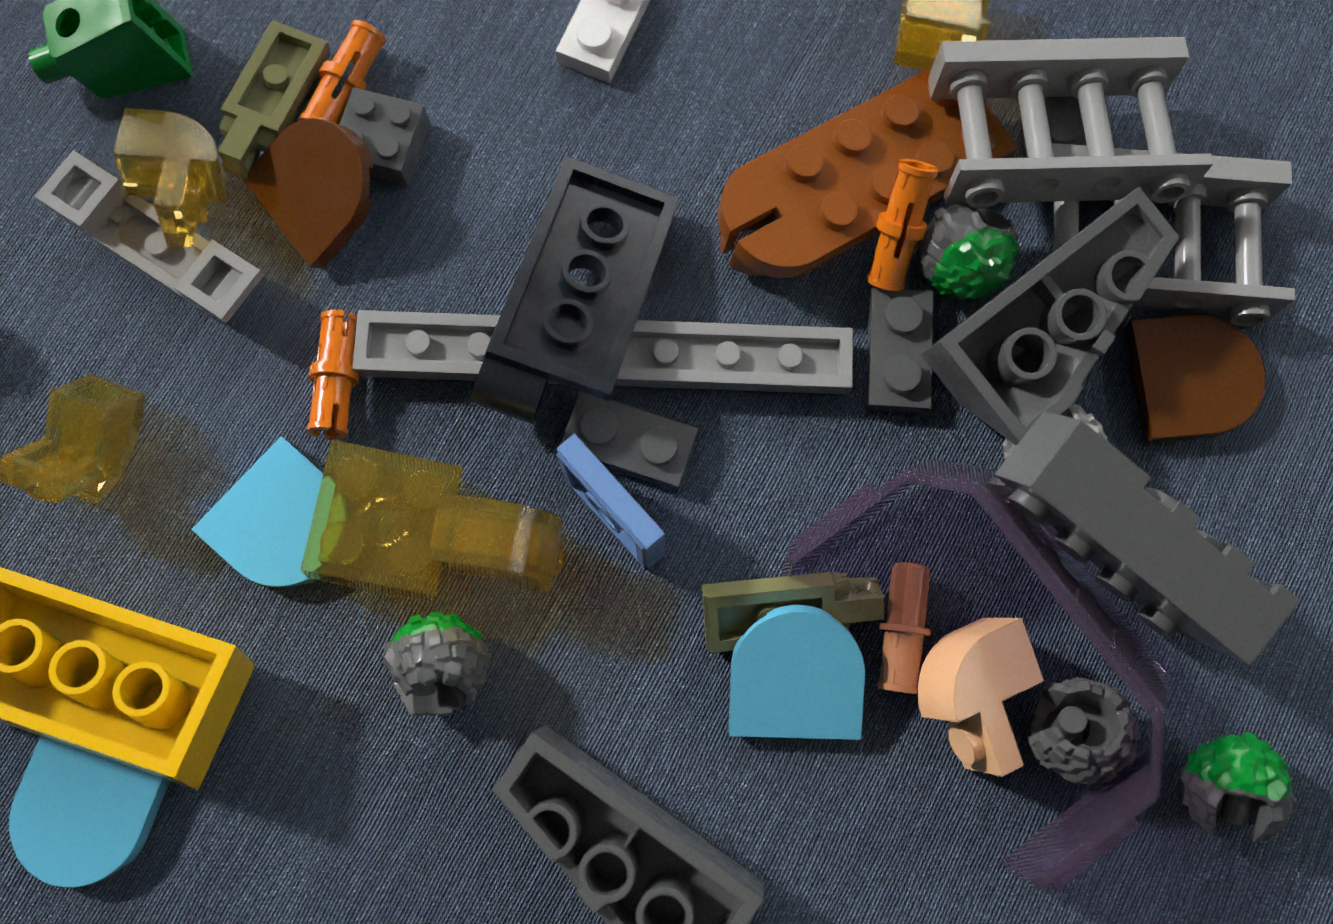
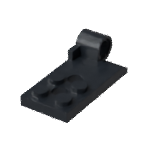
[471,156,679,424]

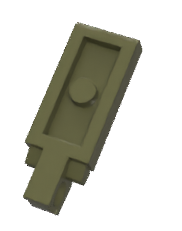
[217,20,330,179]
[701,572,884,653]

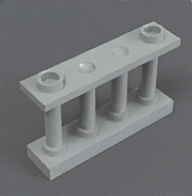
[928,37,1213,208]
[1052,143,1295,326]

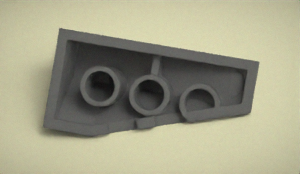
[921,187,1180,446]

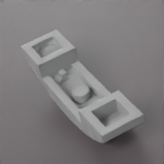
[34,150,264,324]

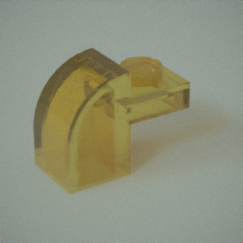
[113,108,227,247]
[0,374,146,503]
[427,493,564,592]

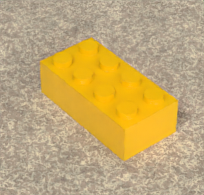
[0,567,255,790]

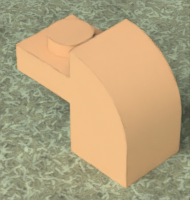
[917,618,1044,777]

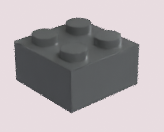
[339,87,430,187]

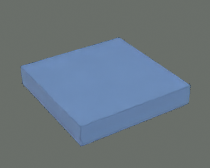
[556,433,665,570]

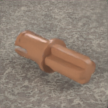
[877,562,931,694]

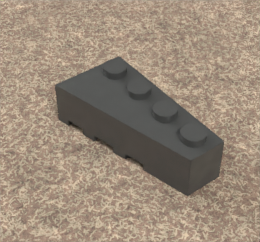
[994,411,1301,666]
[492,725,764,924]

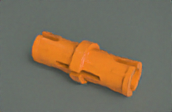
[298,20,386,124]
[866,159,939,291]
[306,310,360,440]

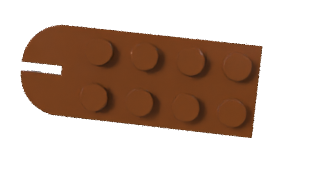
[717,67,1019,278]

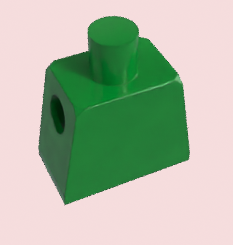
[29,0,193,98]

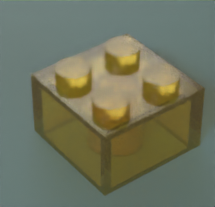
[300,440,463,603]

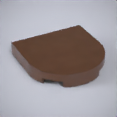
[243,118,373,269]
[1124,315,1265,444]

